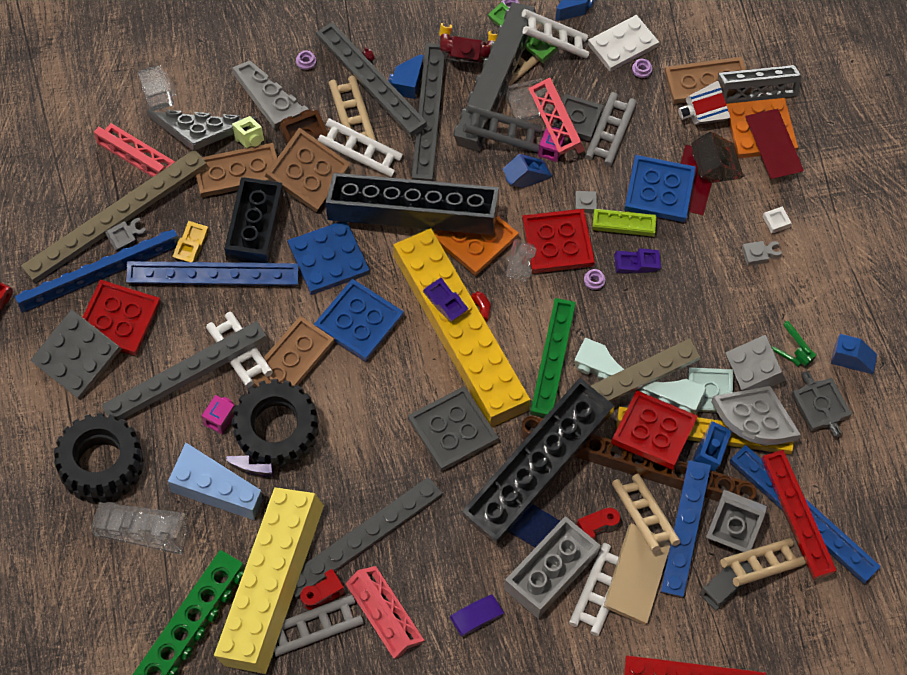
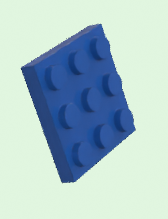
[624,155,696,222]
[287,221,370,295]
[314,279,404,362]

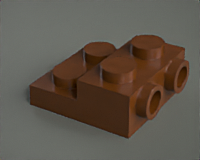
[278,109,331,149]

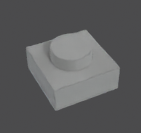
[575,191,597,213]

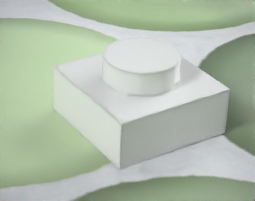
[763,206,792,234]

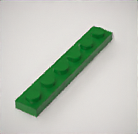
[530,298,576,417]

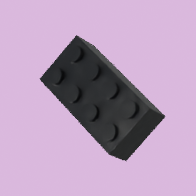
[224,177,284,263]

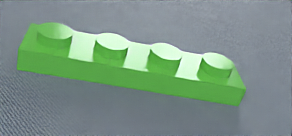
[488,2,557,63]

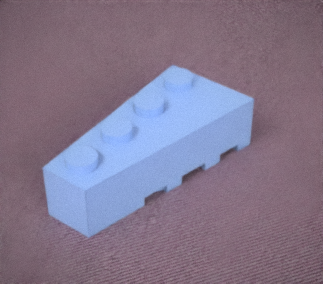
[168,443,263,520]

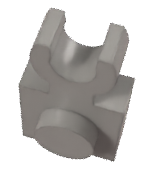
[105,218,146,251]
[742,241,782,266]

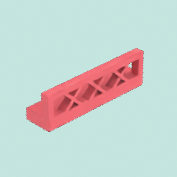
[528,78,585,155]
[94,123,175,177]
[345,566,425,659]

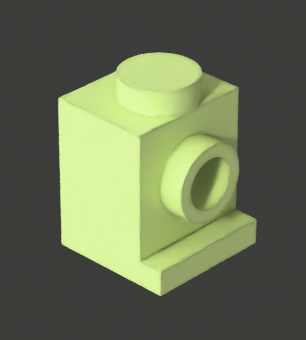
[232,116,264,148]

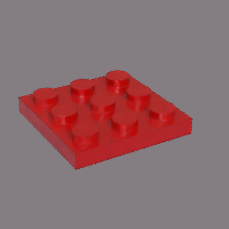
[522,209,595,274]
[82,279,161,356]
[611,390,698,470]

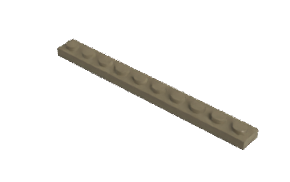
[21,150,208,284]

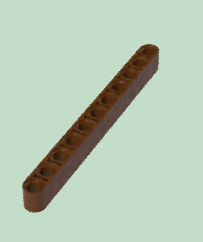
[521,416,757,502]

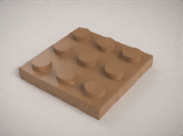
[265,127,350,212]

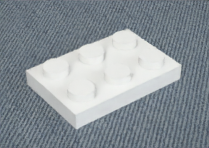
[588,15,659,72]

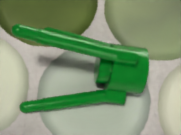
[772,321,817,367]

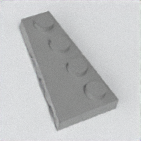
[232,61,308,129]

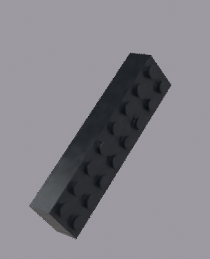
[326,173,499,235]
[462,378,614,546]

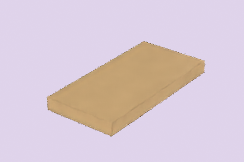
[603,523,671,625]

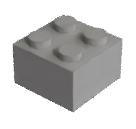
[725,335,786,391]
[706,490,767,552]

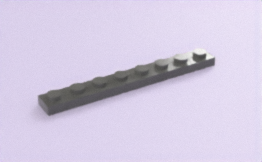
[316,22,427,137]
[412,43,445,181]
[102,321,268,421]
[293,477,442,600]

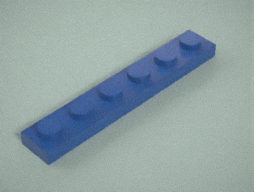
[660,460,711,598]

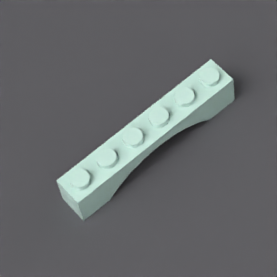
[574,338,706,415]

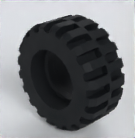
[232,379,319,468]
[54,413,144,503]

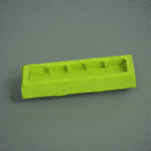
[592,209,656,237]

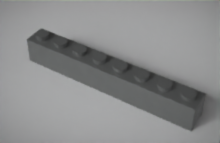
[453,2,536,151]

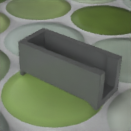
[699,561,754,611]

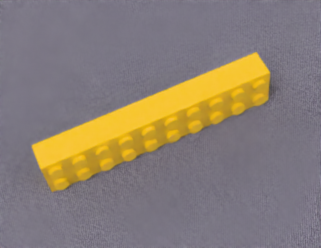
[393,228,530,427]

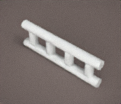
[522,9,589,58]
[318,118,403,177]
[206,312,273,388]
[569,543,618,636]

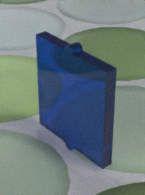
[509,504,560,548]

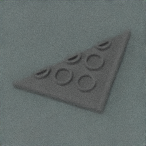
[147,109,257,151]

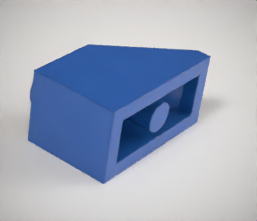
[555,0,595,21]
[389,55,424,99]
[503,154,552,188]
[830,334,877,374]
[692,421,731,471]

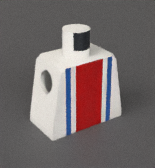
[678,81,730,125]

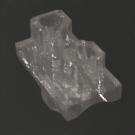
[505,240,536,282]

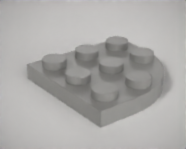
[711,386,801,446]

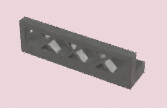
[717,65,801,103]

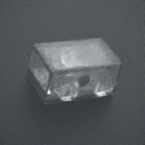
[137,65,176,112]

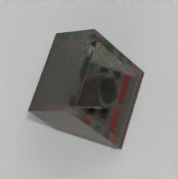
[691,131,744,183]

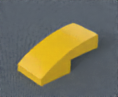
[172,221,209,262]

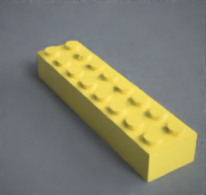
[214,487,324,674]

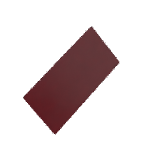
[745,108,804,179]
[680,145,720,216]

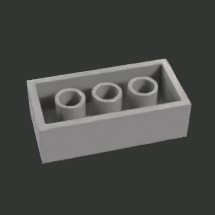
[504,516,600,619]

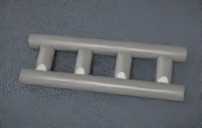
[585,92,637,166]
[274,595,364,657]

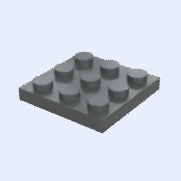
[30,309,122,400]
[408,386,499,472]

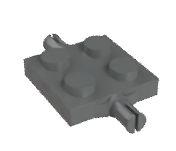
[792,370,852,438]

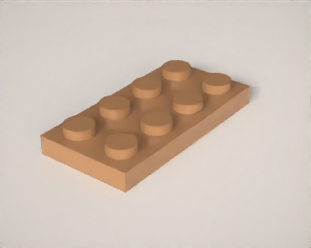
[664,57,752,104]
[196,143,277,198]
[251,316,335,388]

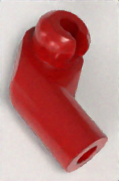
[471,291,491,322]

